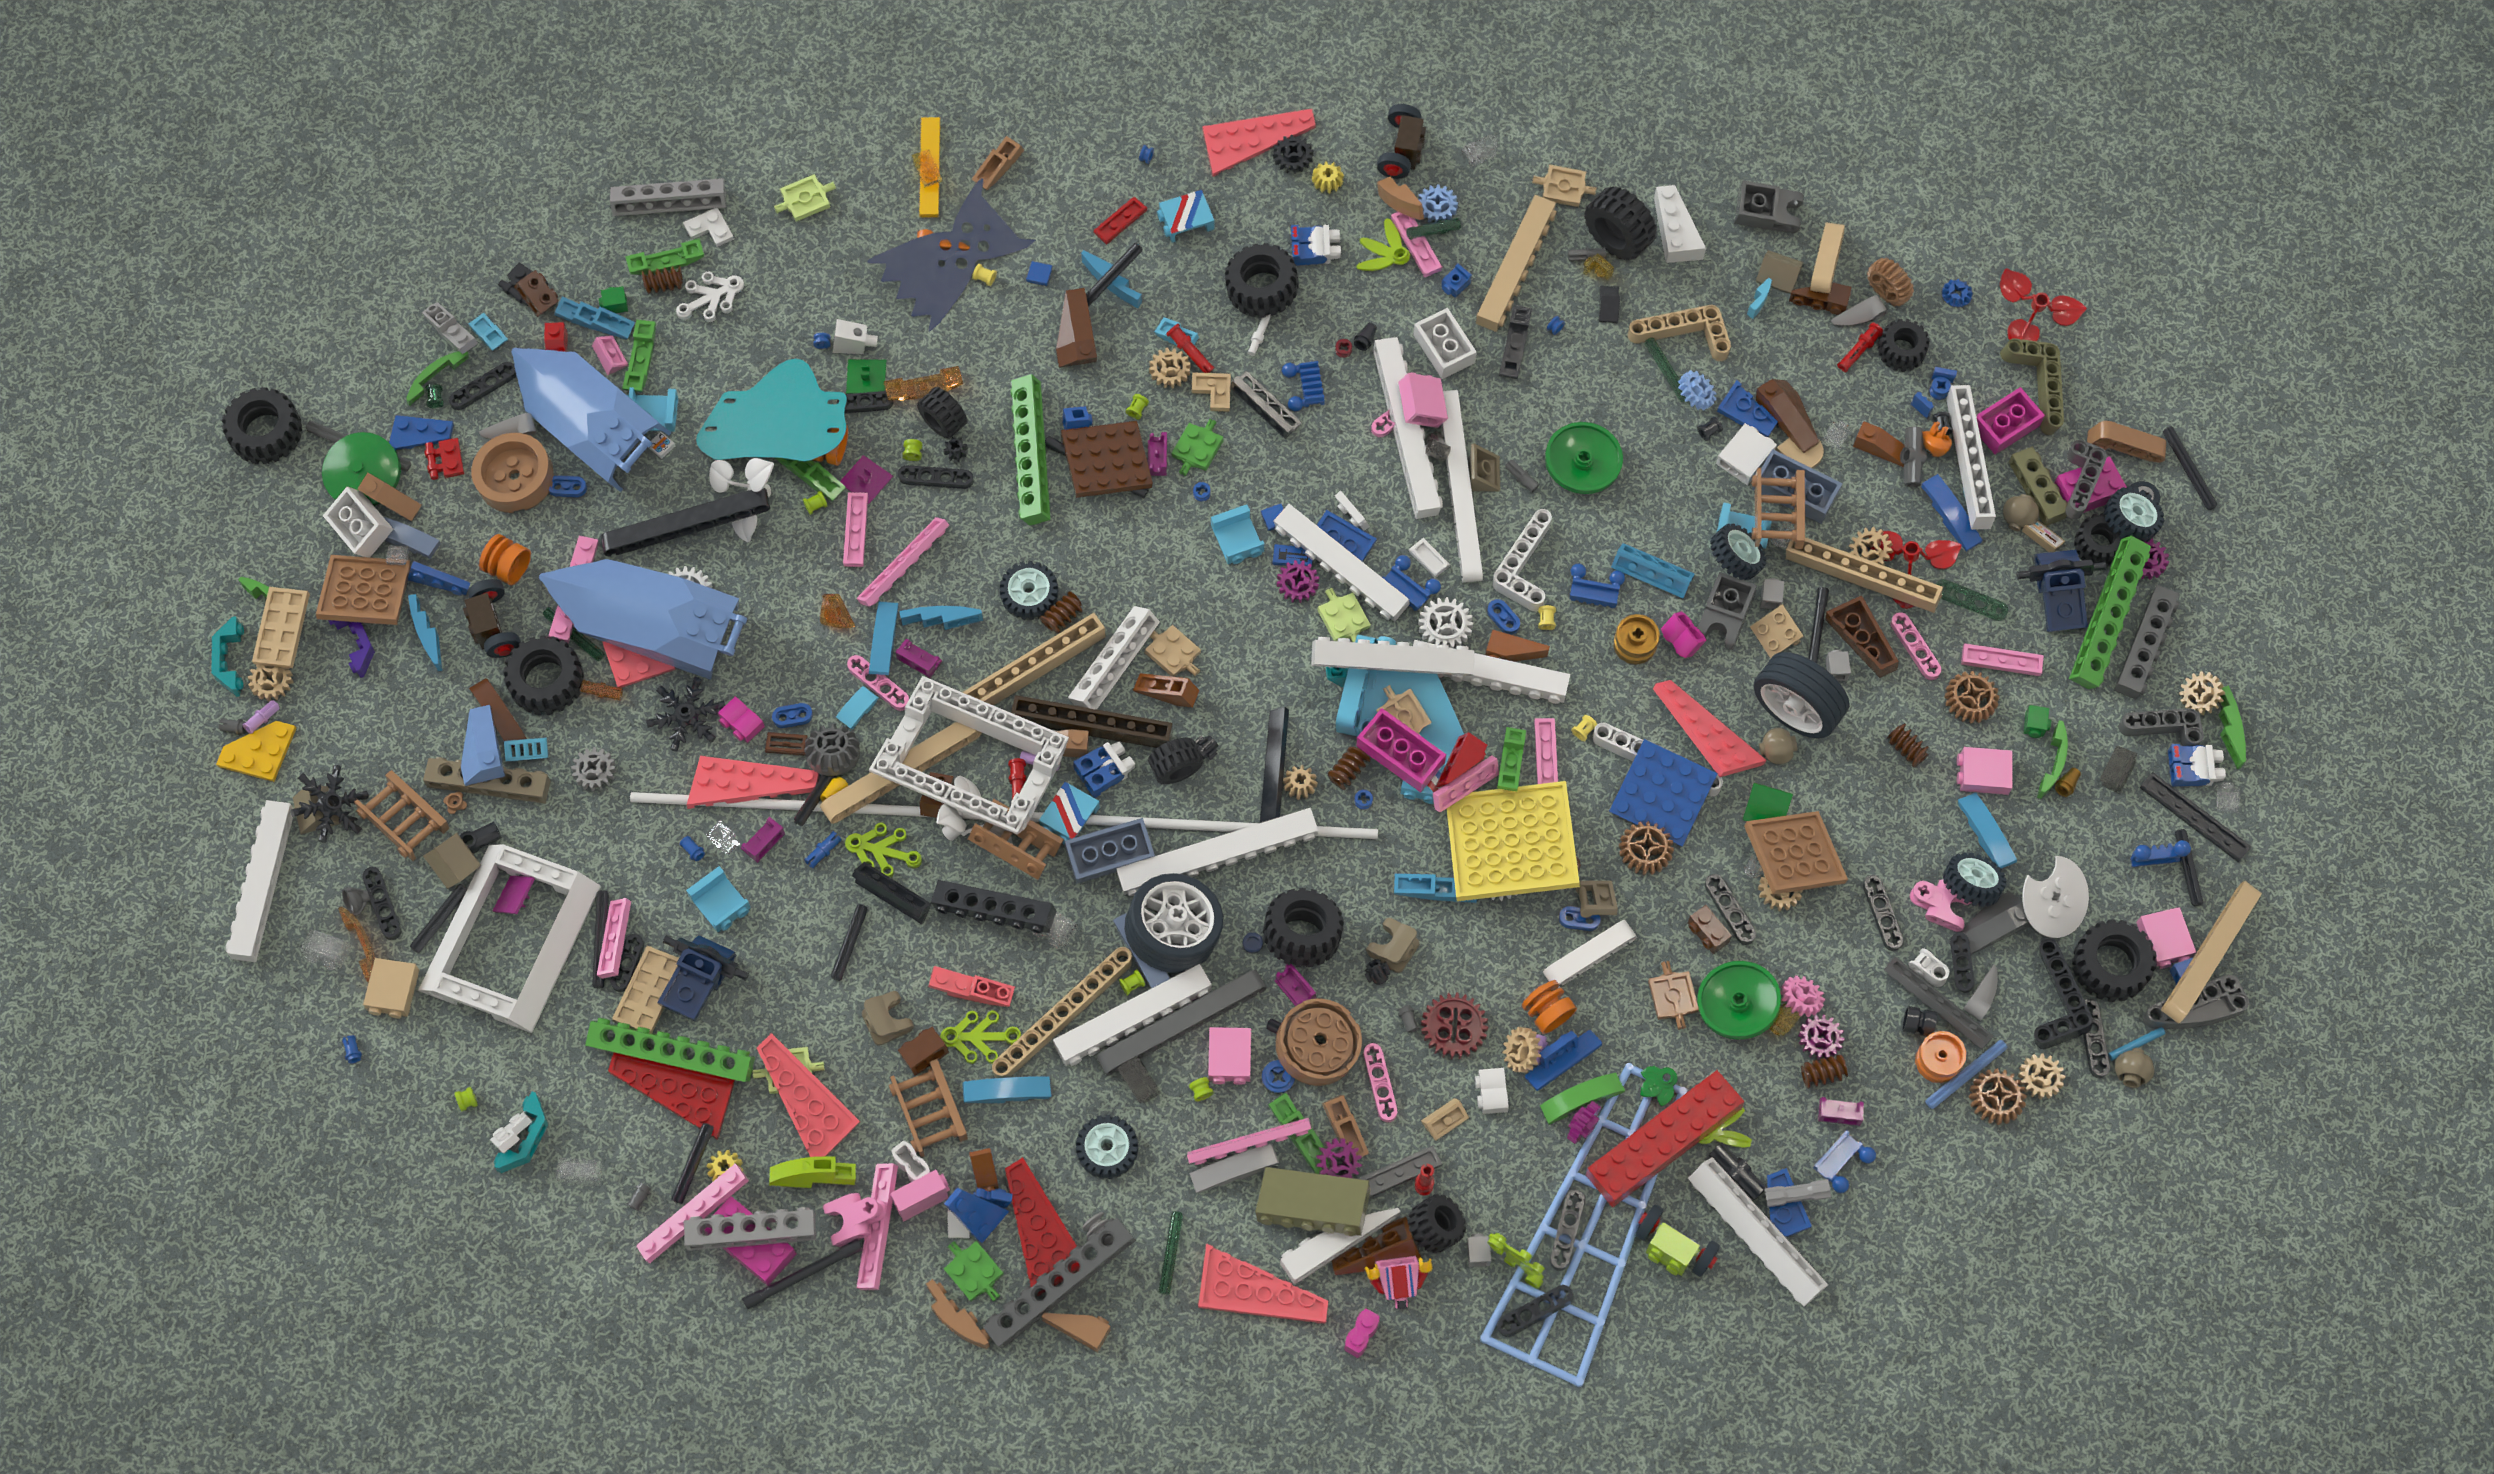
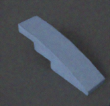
[384,517,441,559]
[1113,913,1170,989]

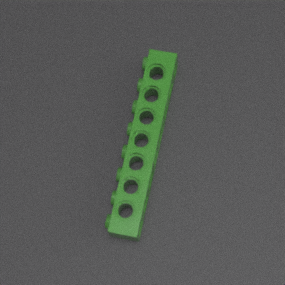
[1010,374,1051,525]
[2069,536,2151,689]
[585,1018,755,1082]

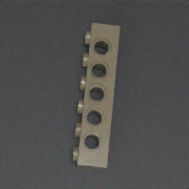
[423,757,551,804]

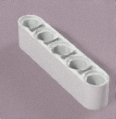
[1543,920,1637,989]

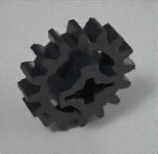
[1273,134,1314,174]

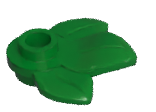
[1640,1066,1678,1106]

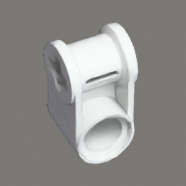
[1908,948,1949,987]

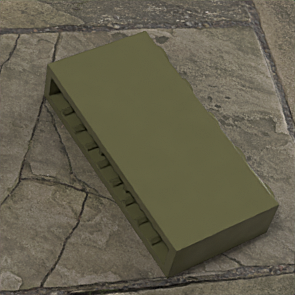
[1255,1167,1371,1236]

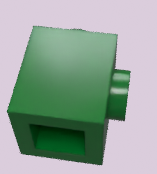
[598,286,629,314]
[2023,705,2051,738]

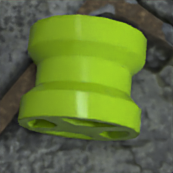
[902,439,923,461]
[1189,1077,1214,1102]
[455,1086,478,1112]

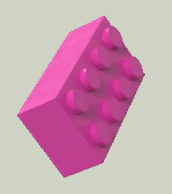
[1356,708,1446,793]
[703,1196,796,1286]

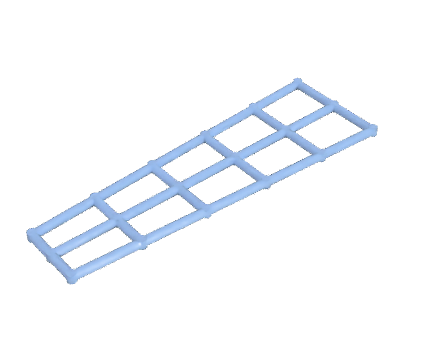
[1480,1063,1687,1387]

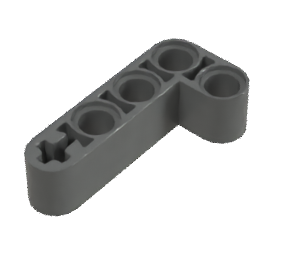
[2065,440,2107,519]
[2118,708,2204,746]

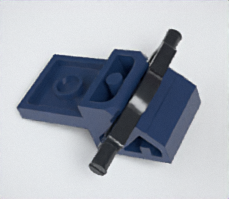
[2016,550,2106,632]
[657,935,749,1022]

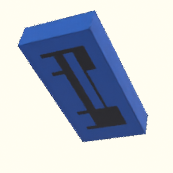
[1273,544,1312,566]

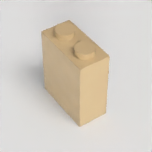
[363,958,420,1018]

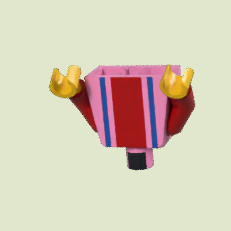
[1365,1256,1432,1309]

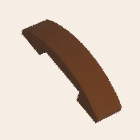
[469,678,527,748]

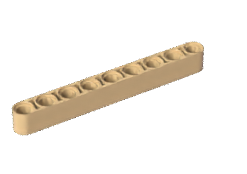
[820,722,982,824]
[2161,880,2262,1024]
[992,947,1132,1078]

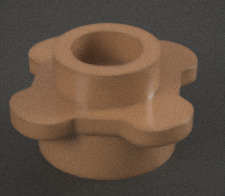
[443,792,467,814]

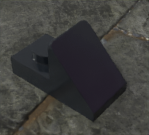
[1599,286,1620,323]

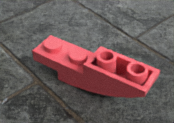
[928,966,1015,1007]

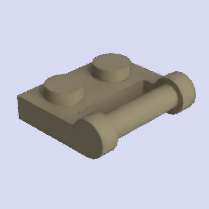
[1575,881,1618,918]

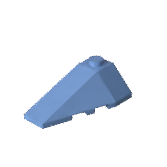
[461,705,505,786]

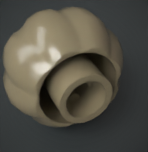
[2003,494,2039,531]
[1759,728,1797,765]
[2114,1048,2154,1088]

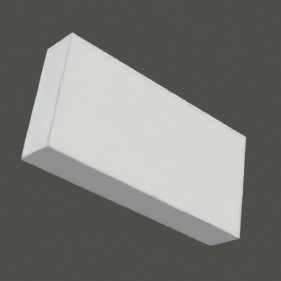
[1409,538,1450,578]

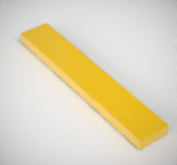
[919,117,940,218]

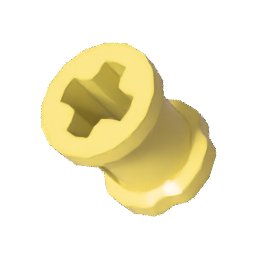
[972,264,997,286]
[1538,605,1556,630]
[1571,715,1597,741]

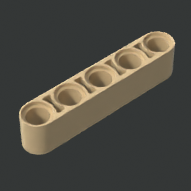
[1810,222,1845,293]

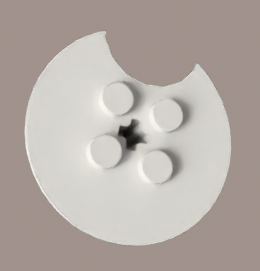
[2022,856,2089,938]

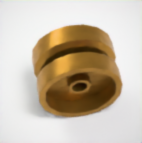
[1613,614,1660,665]

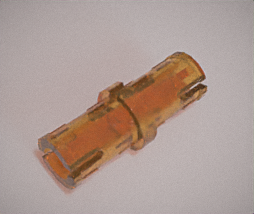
[581,680,623,701]

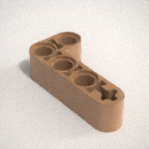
[2087,421,2166,463]

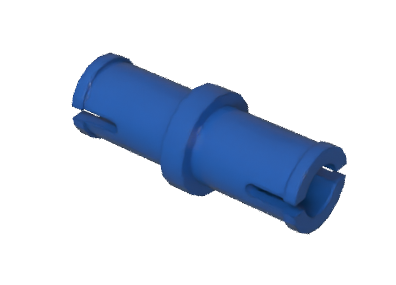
[804,831,842,868]

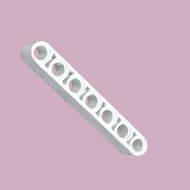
[1592,723,1723,797]

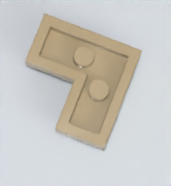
[1192,373,1231,412]

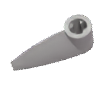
[1831,295,1888,325]
[479,413,537,439]
[1963,965,1998,1021]

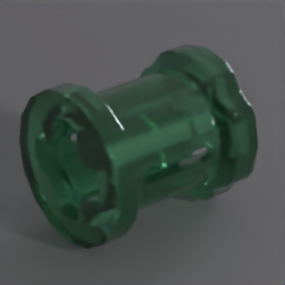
[425,383,444,409]

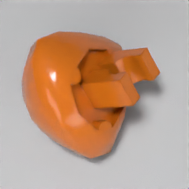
[1922,421,1952,457]

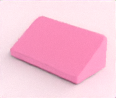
[592,335,628,375]

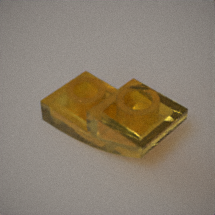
[911,149,942,187]

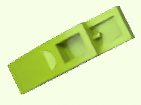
[769,1156,856,1188]

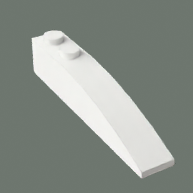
[1280,1208,1401,1285]

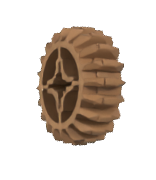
[1867,258,1914,307]
[1944,671,1999,724]
[1619,821,1674,875]
[1969,1068,2026,1125]

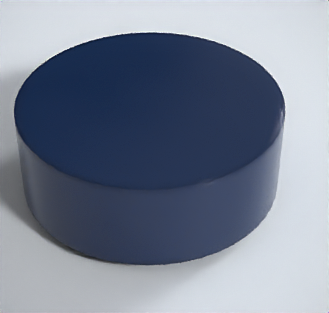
[1242,932,1263,954]

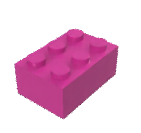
[1976,387,2045,455]
[2054,457,2127,513]

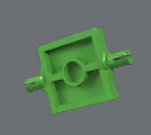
[1171,419,1224,476]
[944,1241,1004,1302]

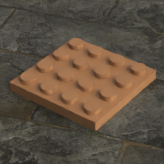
[316,555,411,625]
[1744,811,1848,894]

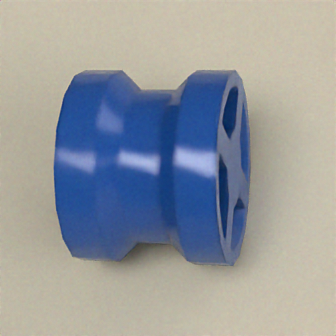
[1929,377,1951,400]

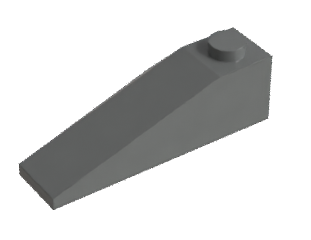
[1949,891,2031,961]

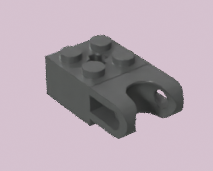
[1734,180,1804,233]
[1698,572,1757,650]

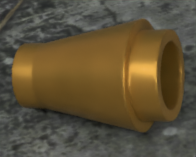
[2055,768,2081,797]

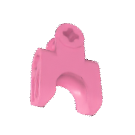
[1910,880,1971,932]
[823,1193,888,1247]

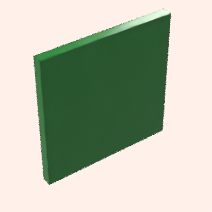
[846,359,886,394]
[1743,783,1793,821]

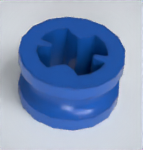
[1139,145,1154,164]
[1547,316,1565,335]
[813,333,831,349]
[1193,482,1210,501]
[1355,790,1373,810]

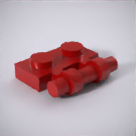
[424,438,464,480]

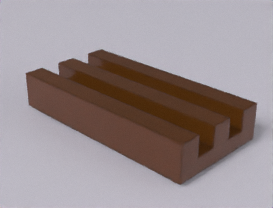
[765,732,808,756]

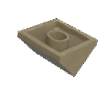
[1756,250,1804,294]
[1469,444,1500,491]
[293,785,341,834]
[423,833,481,889]

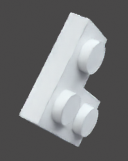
[683,208,734,247]
[490,1112,532,1153]

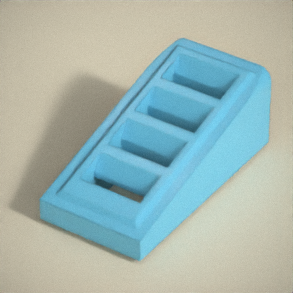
[504,738,548,761]

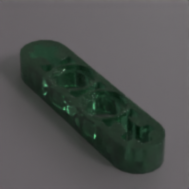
[1936,579,2008,621]

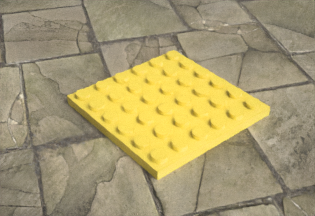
[1447,781,1580,901]

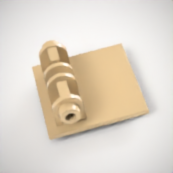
[1750,604,1804,658]

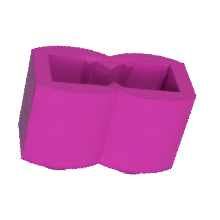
[1661,611,1706,658]
[718,697,765,743]
[1344,1309,1379,1358]

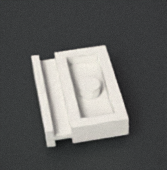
[1335,491,1370,531]

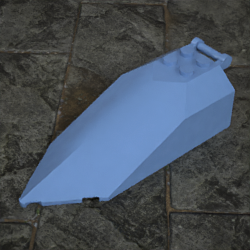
[512,348,671,492]
[539,559,747,680]

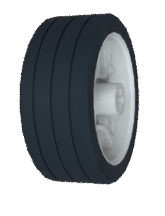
[1753,652,1850,739]
[1124,873,1224,973]

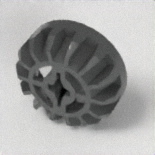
[805,724,860,776]

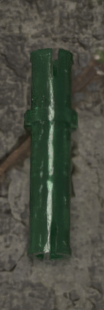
[1406,218,1461,240]

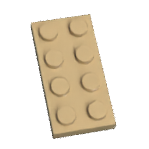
[252,587,310,668]
[612,946,679,1033]

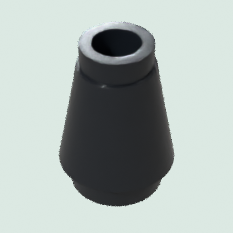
[1354,323,1377,351]

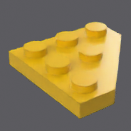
[216,721,296,782]

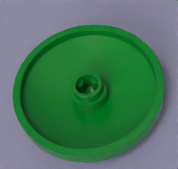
[1545,422,1623,494]
[322,432,401,506]
[1697,961,1781,1040]

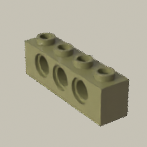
[2008,446,2068,526]

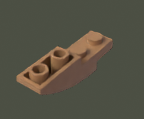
[926,1279,990,1349]

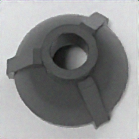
[342,887,370,916]

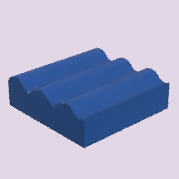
[1026,261,1052,286]
[1931,367,1957,383]
[1911,392,1934,419]
[1261,504,1284,531]

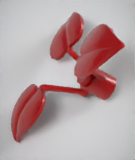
[2000,268,2087,341]
[1869,531,1961,609]

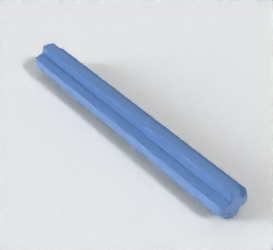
[1925,1040,2007,1109]

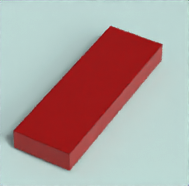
[1094,196,1147,245]

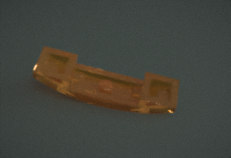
[883,366,963,400]
[338,906,375,983]

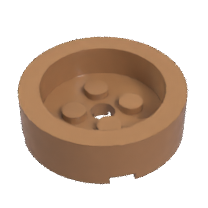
[471,433,554,513]
[1276,999,1362,1086]

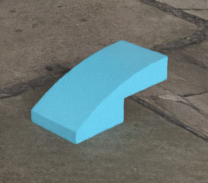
[1747,278,1772,319]
[469,313,508,351]
[1154,317,1199,346]
[836,686,879,729]

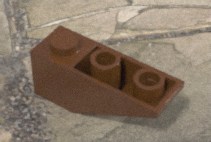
[1789,282,1852,315]

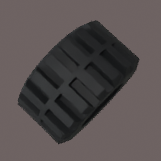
[1878,319,1930,372]
[917,387,968,439]
[2074,513,2126,566]
[1148,737,1204,784]
[1408,1194,1466,1253]

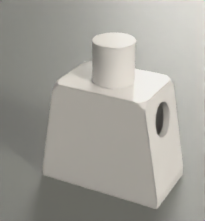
[833,319,878,354]

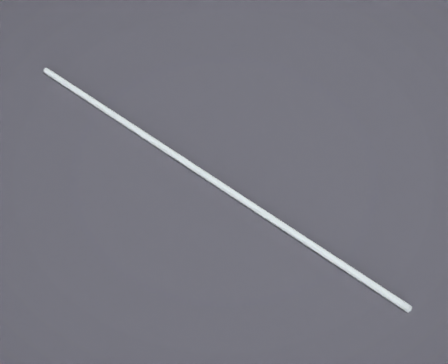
[630,792,1378,839]

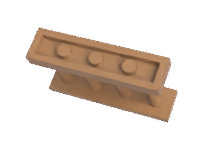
[1751,468,1805,549]
[355,770,449,861]
[968,799,1064,880]
[889,1059,968,1157]

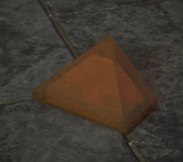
[820,594,855,628]

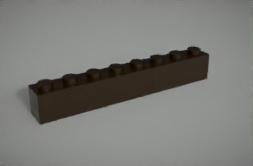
[1011,695,1173,748]

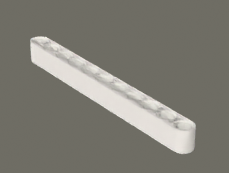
[1441,390,1483,583]

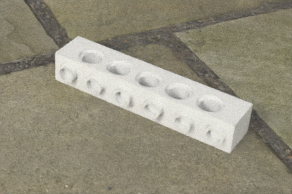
[1068,606,1160,709]

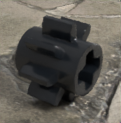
[944,437,968,462]
[1195,735,1218,760]
[1364,959,1391,985]

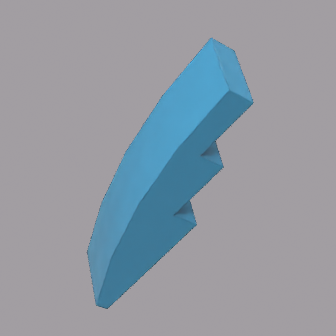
[1081,250,1142,308]
[554,296,635,339]
[408,594,442,671]
[869,602,899,675]
[899,606,983,630]
[1958,792,2017,869]
[1394,874,1477,903]
[962,1076,1051,1103]

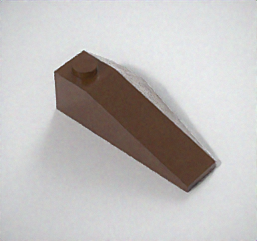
[1056,288,1097,368]
[1756,379,1819,453]
[1331,1216,1422,1275]

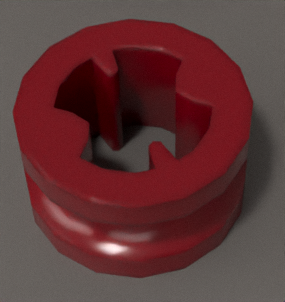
[1335,339,1352,358]

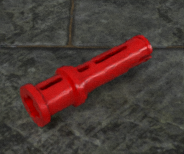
[1166,323,1215,373]
[1837,323,1883,372]
[1008,758,1027,800]
[1414,1164,1434,1196]

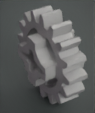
[571,747,616,791]

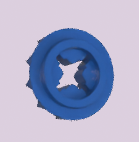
[1942,278,1973,307]
[1262,1060,1295,1093]

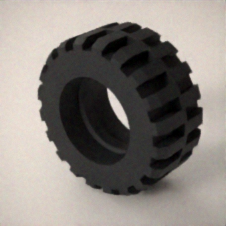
[1584,187,1657,260]
[1225,243,1299,318]
[222,387,302,464]
[503,635,584,715]
[1263,888,1344,968]
[2072,919,2157,1002]

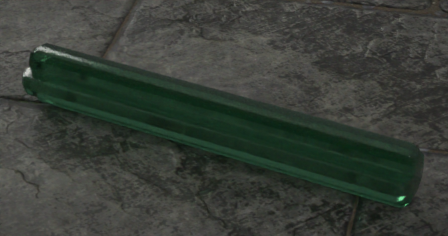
[1645,337,1686,402]
[543,607,605,661]
[1159,1211,1183,1295]

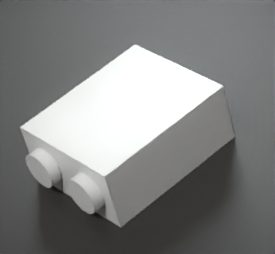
[1716,423,1777,485]

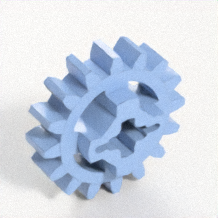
[1418,184,1458,224]
[1678,370,1716,410]

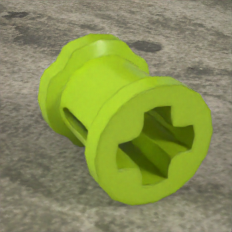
[1125,394,1149,420]
[802,491,828,515]
[1119,970,1146,996]

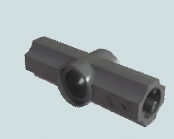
[1900,426,1926,487]

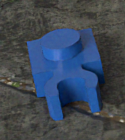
[973,1188,1013,1208]

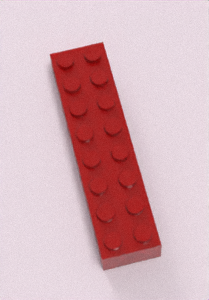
[1586,1070,1744,1208]

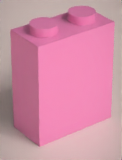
[1398,373,1448,428]
[1957,747,2012,795]
[2136,907,2196,969]
[1208,1027,1251,1085]
[890,1170,950,1222]

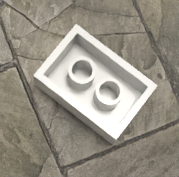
[1413,308,1477,379]
[323,487,394,558]

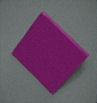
[840,455,893,504]
[492,875,535,914]

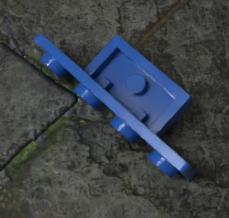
[1525,1030,1602,1091]

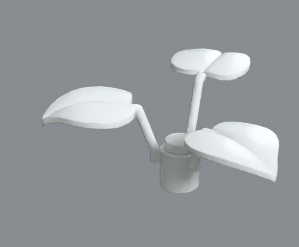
[710,458,774,542]
[937,776,1013,845]

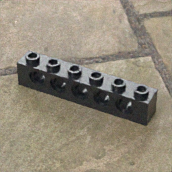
[931,880,1057,934]

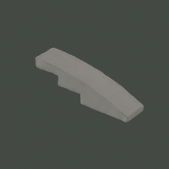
[1190,1143,1279,1194]

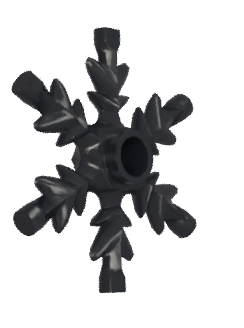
[646,677,725,752]
[291,765,369,843]

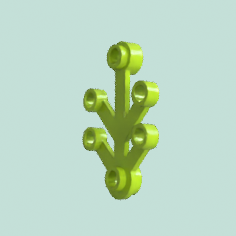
[845,823,922,878]
[940,1010,1021,1064]
[1487,1233,1545,1289]

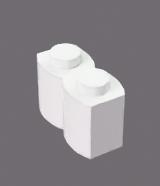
[1475,1068,1508,1114]
[892,1141,930,1182]

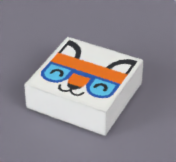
[648,432,675,459]

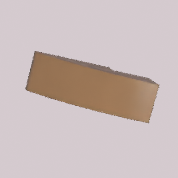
[972,136,1024,190]
[1377,177,1424,220]
[1322,1095,1369,1162]

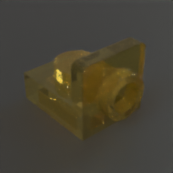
[1583,253,1614,280]
[1769,1003,1801,1036]

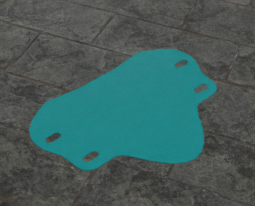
[696,358,847,461]

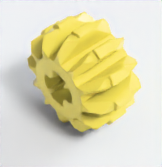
[1312,161,1344,194]
[707,1150,743,1182]

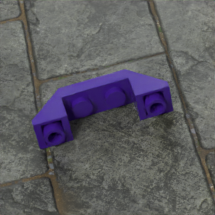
[328,620,375,678]

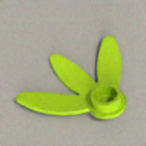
[1356,218,1410,271]
[1699,1107,1752,1148]

